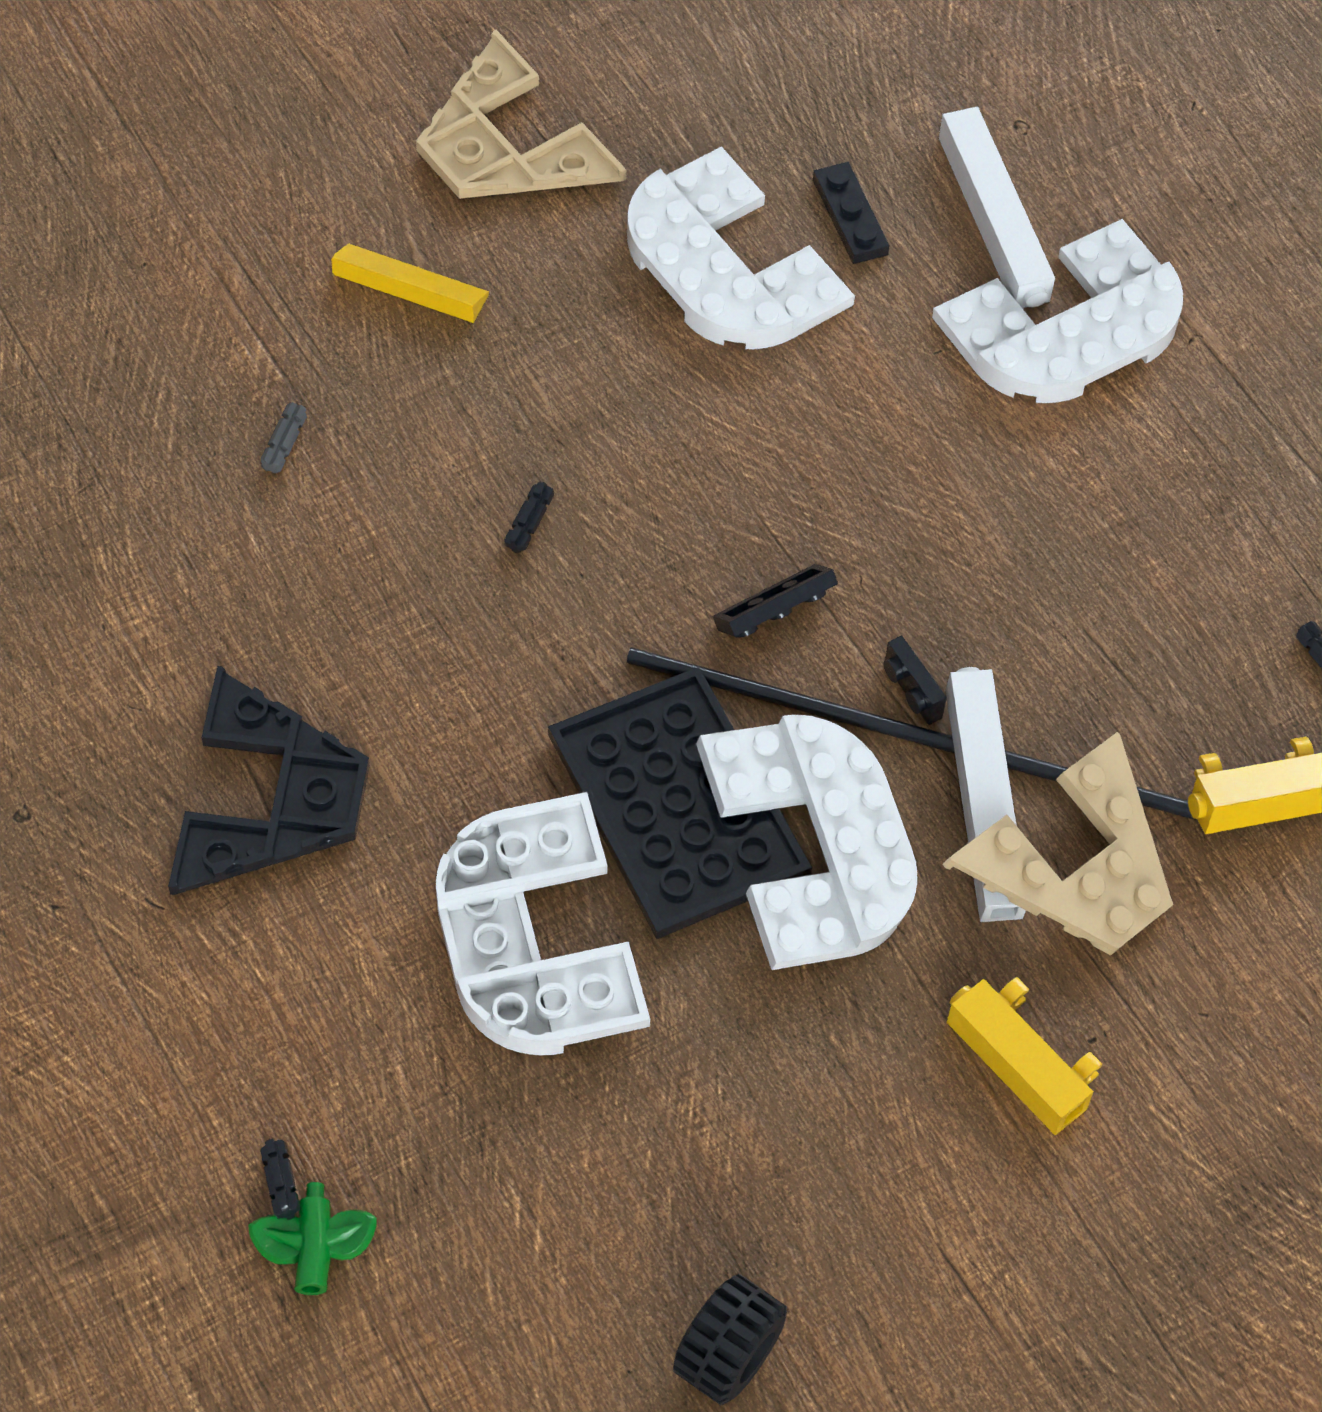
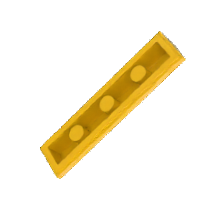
[331,243,489,323]

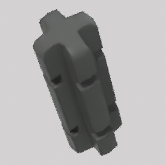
[260,402,307,473]

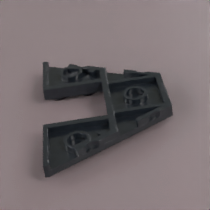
[168,666,370,895]

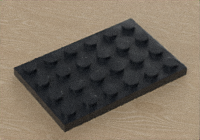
[548,667,812,939]

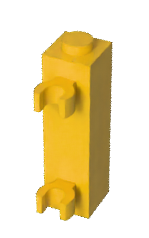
[1188,736,1322,834]
[947,977,1102,1135]

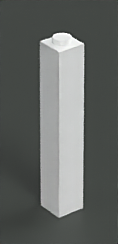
[939,107,1055,308]
[945,667,1026,922]

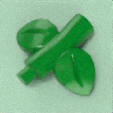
[248,1182,377,1295]

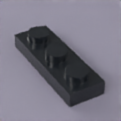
[813,161,890,264]
[712,564,838,638]

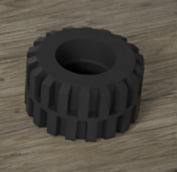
[673,1274,787,1405]

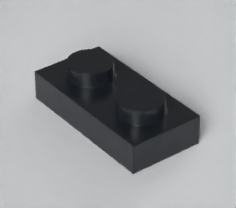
[883,635,947,725]

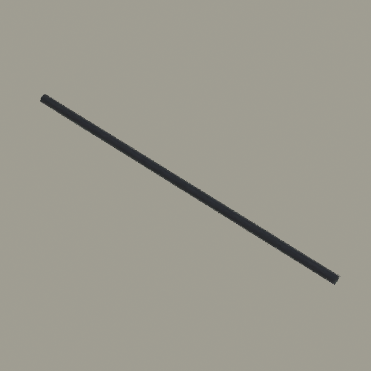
[627,647,1198,821]

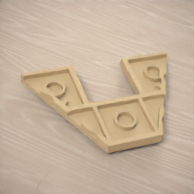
[416,30,626,199]
[943,732,1173,955]

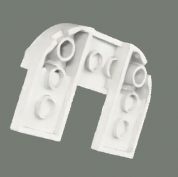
[627,147,855,349]
[932,219,1183,403]
[696,715,917,970]
[436,792,650,1055]

